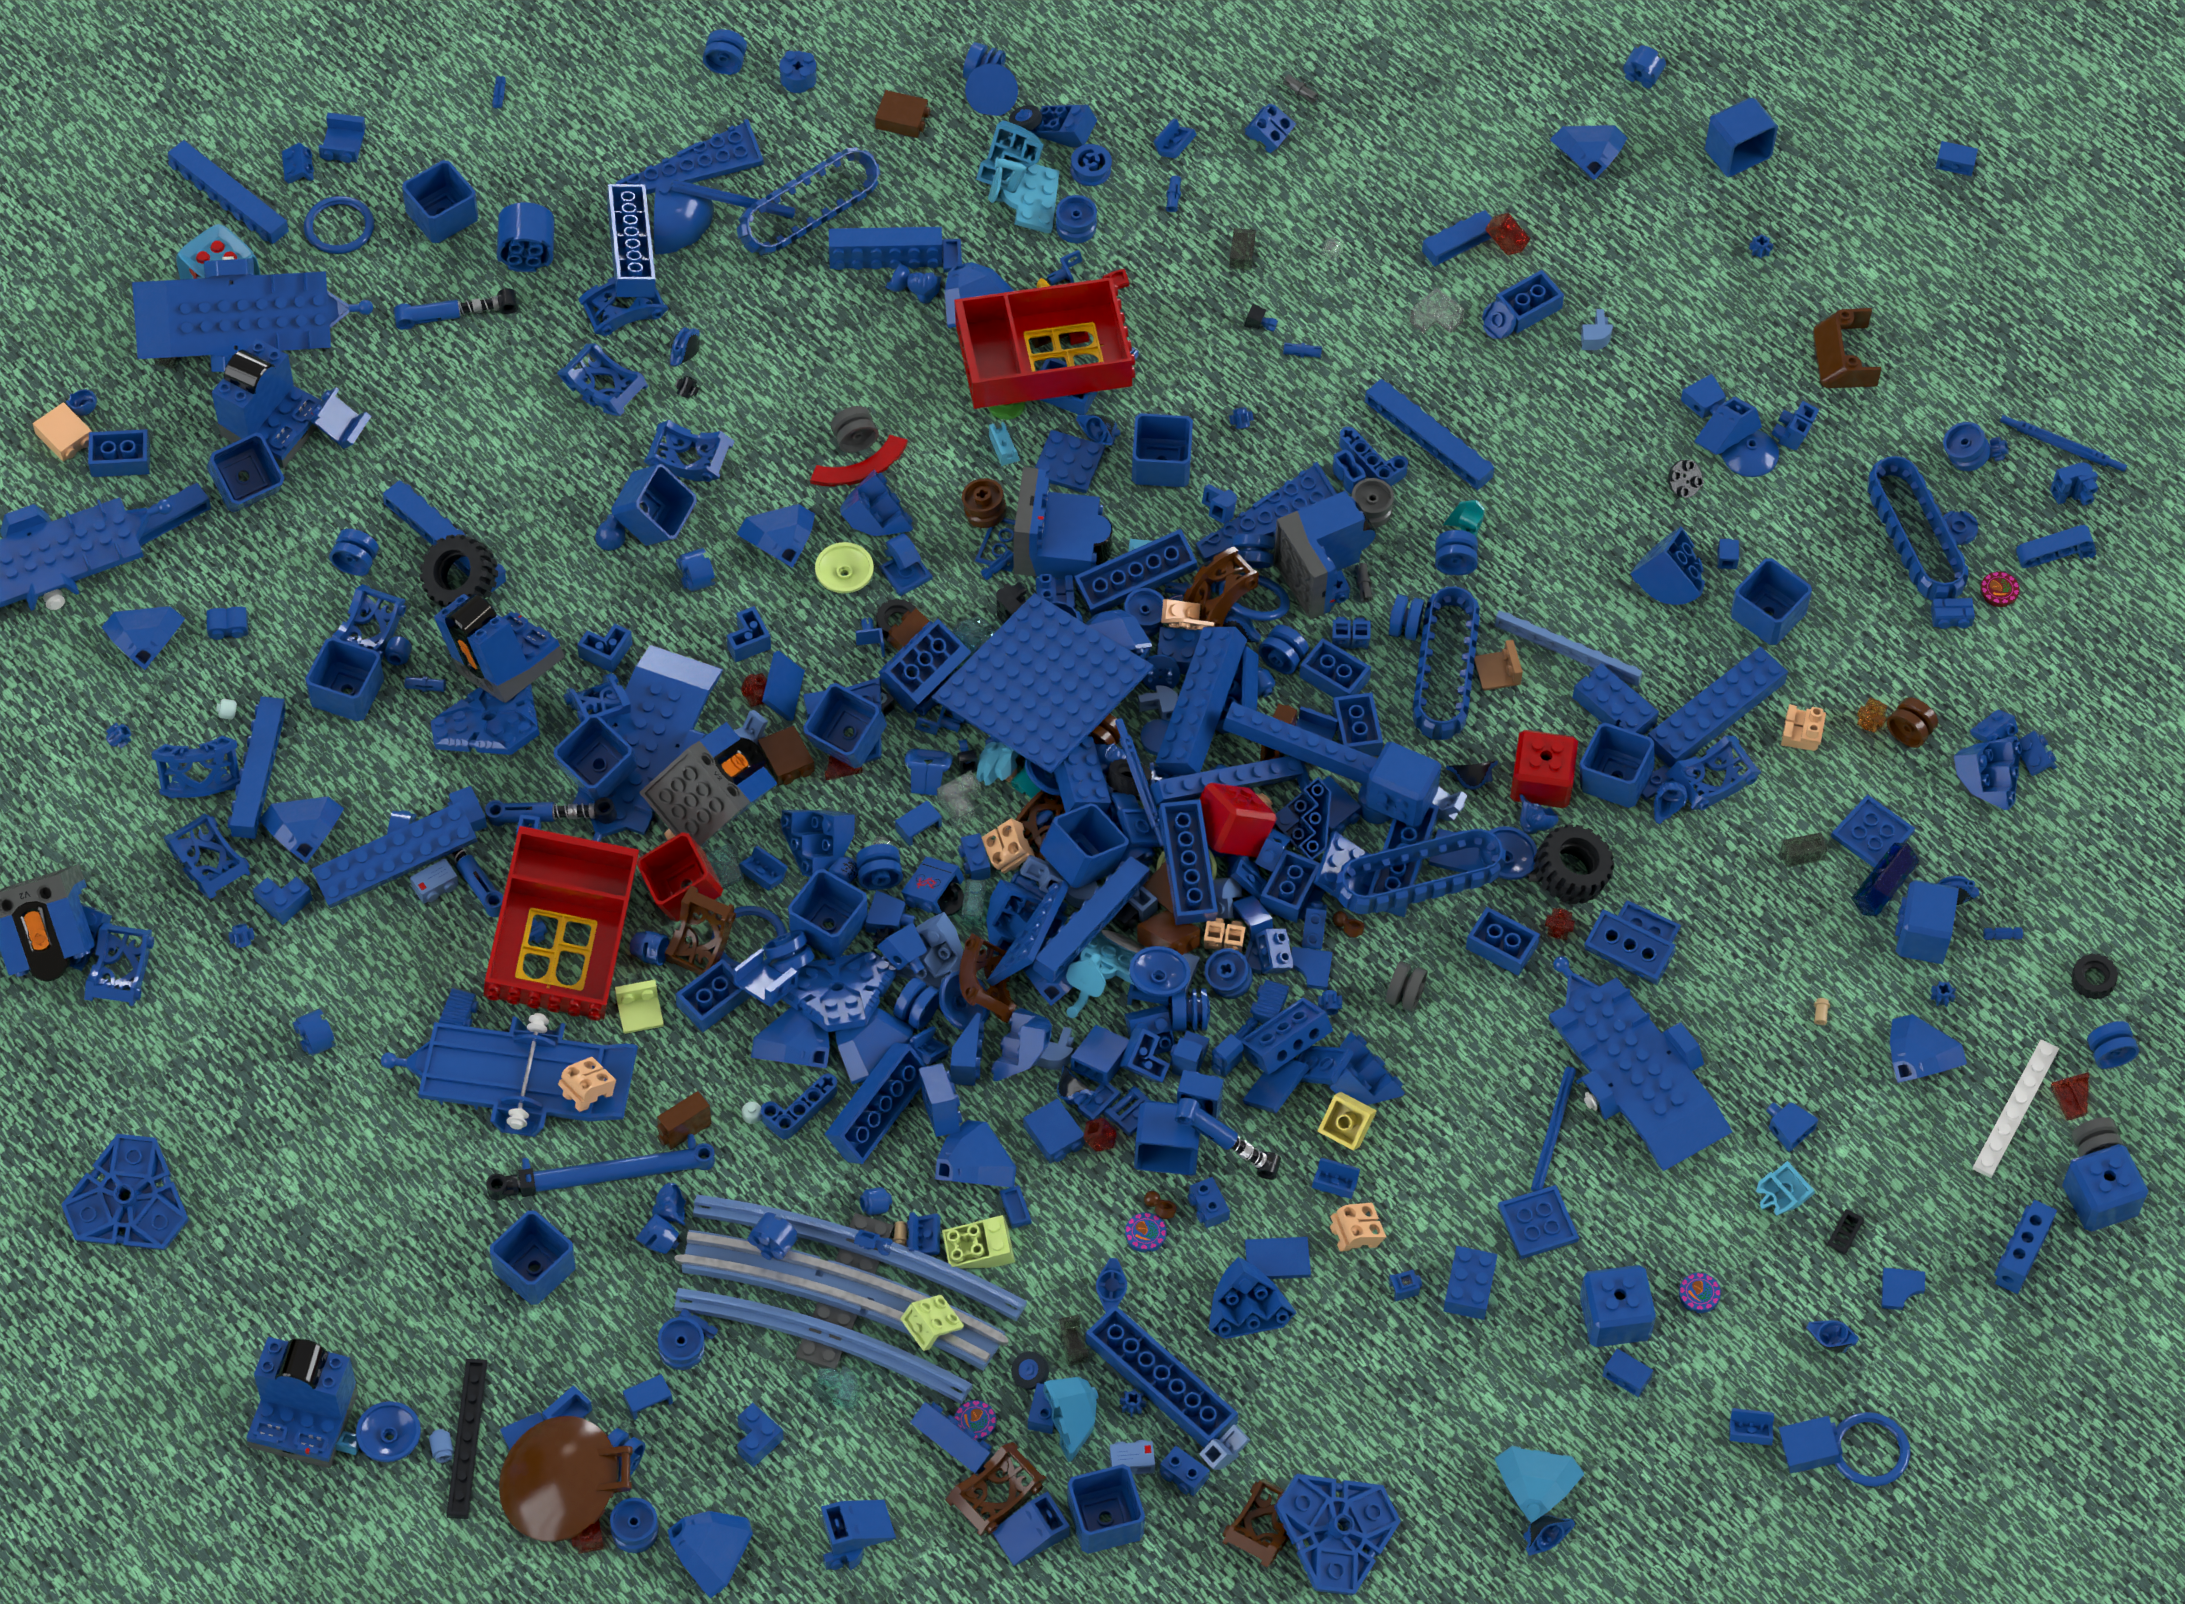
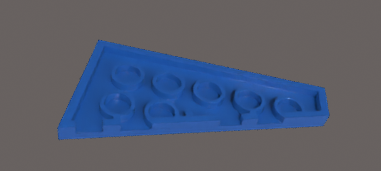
[987,880,1070,986]

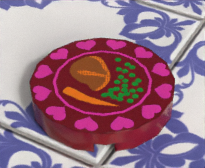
[1980,571,2019,607]

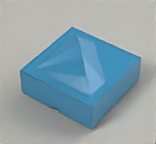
[335,1431,360,1455]

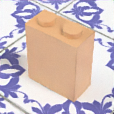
[33,402,92,462]

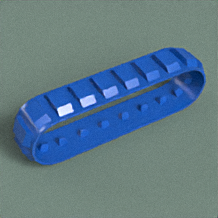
[736,147,881,256]
[1867,456,1968,600]
[1412,586,1480,740]
[1335,829,1506,914]

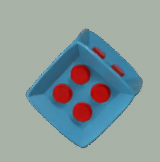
[176,224,261,280]

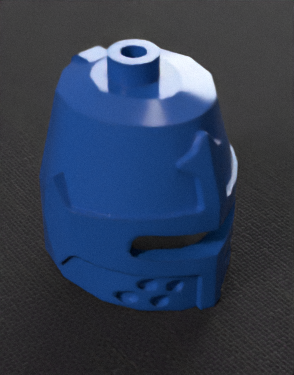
[629,931,670,966]
[635,1213,679,1254]

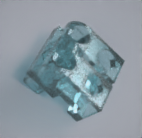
[952,615,996,663]

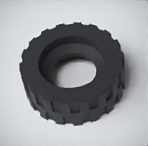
[876,598,916,639]
[1106,759,1152,796]
[2071,953,2118,999]

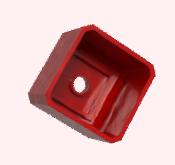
[1510,730,1578,808]
[1200,783,1277,857]
[636,832,723,922]

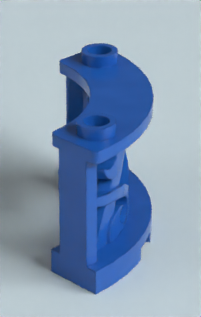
[578,277,669,336]
[557,343,648,416]
[644,420,735,482]
[332,584,406,661]
[563,673,631,723]
[151,736,241,798]
[1665,736,1761,810]
[163,813,250,899]
[84,922,154,1006]

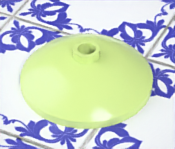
[815,542,874,593]

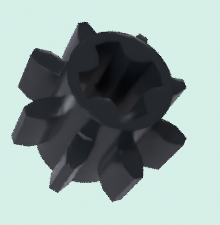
[675,375,699,399]
[871,926,895,953]

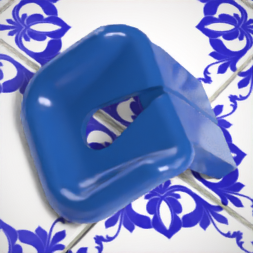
[905,749,954,796]

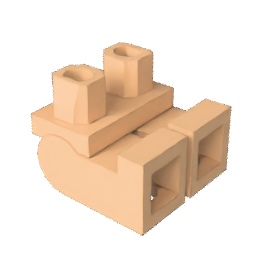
[1781,704,1826,751]
[981,818,1035,874]
[1204,918,1246,953]
[558,1057,616,1112]
[1330,1203,1386,1251]

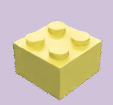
[1318,1092,1377,1151]

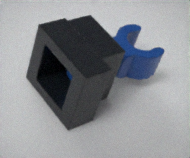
[1244,304,1278,332]
[957,739,978,775]

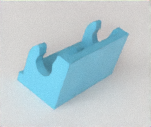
[989,422,1020,466]

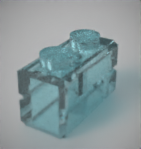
[962,879,986,927]

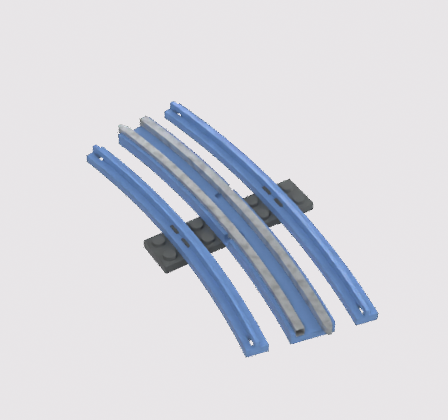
[674,1195,1027,1404]

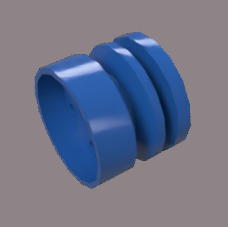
[963,42,1006,80]
[1170,988,1210,1031]

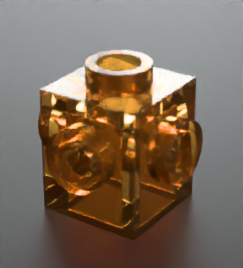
[1856,697,1888,733]

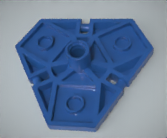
[430,684,540,755]
[781,952,897,1032]
[61,1134,189,1250]
[1274,1474,1401,1596]

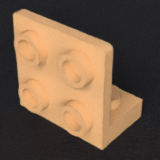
[1161,599,1215,630]

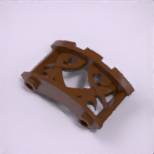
[1183,547,1259,627]
[1006,790,1066,861]
[665,886,736,975]
[959,933,1017,1023]
[945,1442,1047,1536]
[1222,1479,1290,1568]

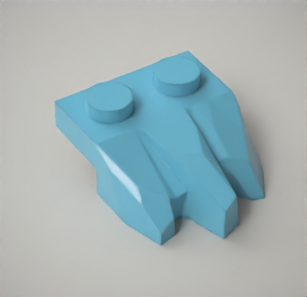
[976,742,1019,786]
[1756,1161,1815,1216]

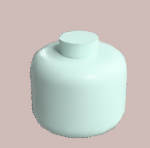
[216,699,237,720]
[742,1102,761,1124]

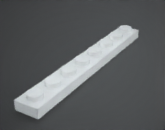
[1973,1040,2059,1178]

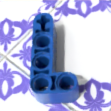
[1339,427,1408,487]
[2016,525,2096,568]
[761,1074,838,1139]

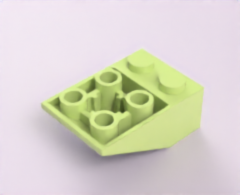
[942,1215,1015,1269]

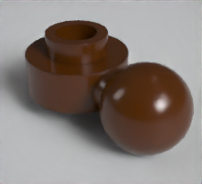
[1332,911,1365,937]
[1144,1191,1177,1219]

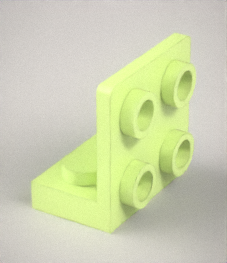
[615,980,664,1034]
[900,1295,964,1351]

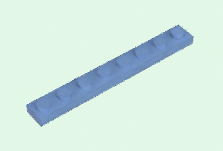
[1495,610,1642,687]

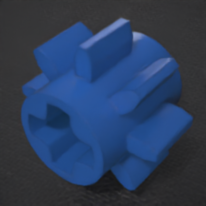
[1749,235,1773,259]
[1229,407,1254,429]
[1989,437,2009,462]
[106,722,131,749]
[528,917,548,943]
[228,924,255,948]
[1930,981,1956,1007]
[1318,990,1343,1015]
[1120,1389,1146,1417]

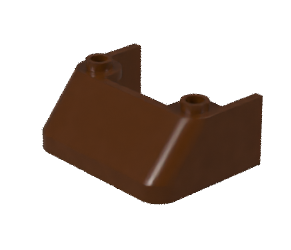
[1813,308,1882,388]

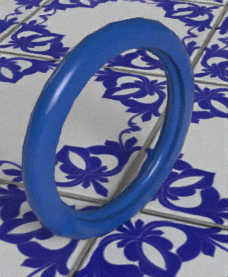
[303,196,375,254]
[1219,572,1290,621]
[711,906,787,970]
[1834,1412,1910,1487]

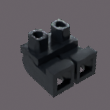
[996,582,1026,624]

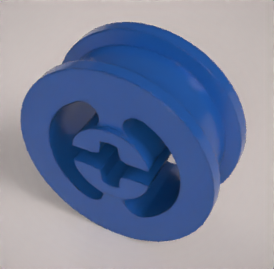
[1070,144,1112,186]

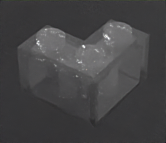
[1410,288,1465,333]
[937,771,981,829]

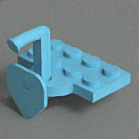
[988,157,1059,233]
[1066,931,1136,1018]

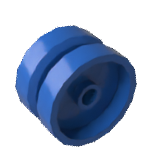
[703,29,747,75]
[1056,195,1097,244]
[1943,422,1991,471]
[329,529,379,576]
[1435,530,1478,575]
[1232,534,1275,569]
[1123,588,1164,638]
[1389,594,1425,641]
[1258,625,1309,674]
[856,844,903,891]
[762,930,815,974]
[1205,948,1253,999]
[893,977,940,1030]
[2087,1021,2140,1069]
[657,1317,705,1370]
[608,1428,646,1482]
[610,1497,659,1553]

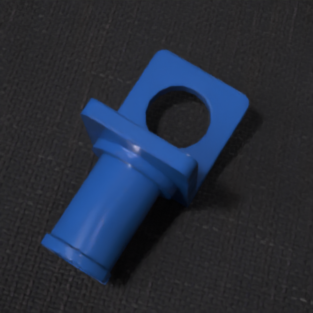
[1047,250,1083,286]
[855,617,885,657]
[915,707,961,735]

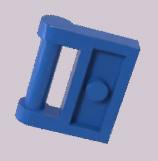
[1103,1086,1151,1137]

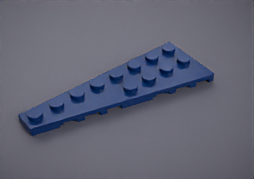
[615,119,764,195]
[1196,462,1337,562]

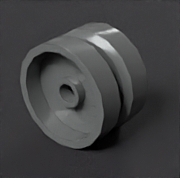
[830,406,879,453]
[1352,478,1394,528]
[1385,961,1428,1012]
[2071,1117,2124,1157]

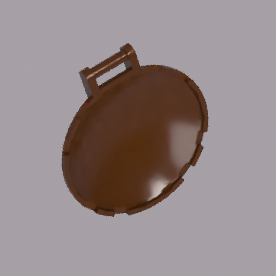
[499,1416,633,1542]

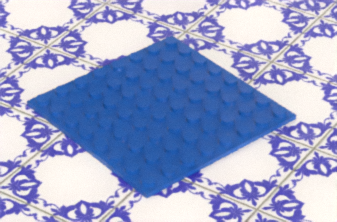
[931,593,1154,774]

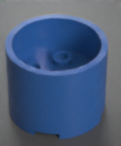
[497,202,555,272]

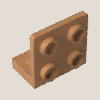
[1474,640,1523,691]

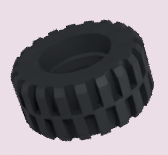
[420,534,498,608]
[1533,824,1614,904]

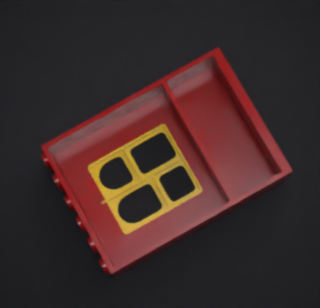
[954,277,1135,409]
[483,826,639,1021]

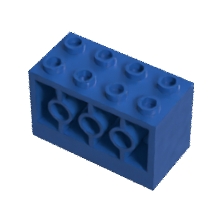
[878,619,971,713]

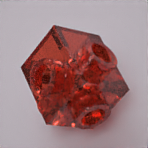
[740,673,767,707]
[1545,908,1575,940]
[1083,1118,1117,1152]

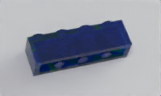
[1851,843,1920,916]

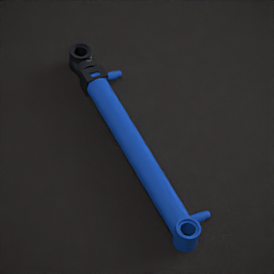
[486,1134,715,1201]

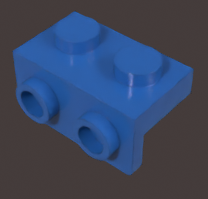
[1153,118,1197,159]
[282,142,314,184]
[1970,709,2018,742]
[2018,730,2057,776]
[738,846,788,891]
[909,1026,950,1065]
[1312,1158,1360,1199]
[907,1212,941,1256]
[1729,1408,1774,1445]

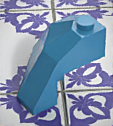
[976,120,1044,185]
[1043,1377,1099,1462]
[1494,1446,1584,1523]

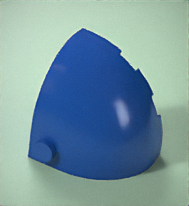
[654,183,714,254]
[1630,526,1705,605]

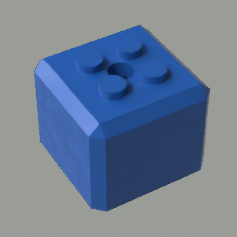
[1704,98,1778,178]
[402,160,479,243]
[1132,413,1193,487]
[206,433,284,512]
[611,464,697,546]
[1730,558,1812,645]
[305,637,384,722]
[803,683,887,769]
[554,714,638,802]
[1580,723,1654,808]
[1365,742,1442,827]
[1040,803,1129,888]
[788,869,868,959]
[1895,880,1959,965]
[1134,1100,1201,1176]
[2062,1144,2149,1232]
[490,1211,575,1305]
[1579,1265,1656,1347]
[1067,1464,1145,1554]

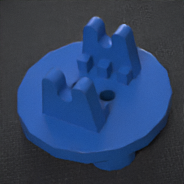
[1142,654,1181,691]

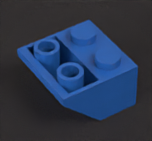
[1124,1005,1175,1055]

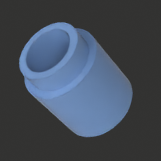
[429,1429,454,1463]

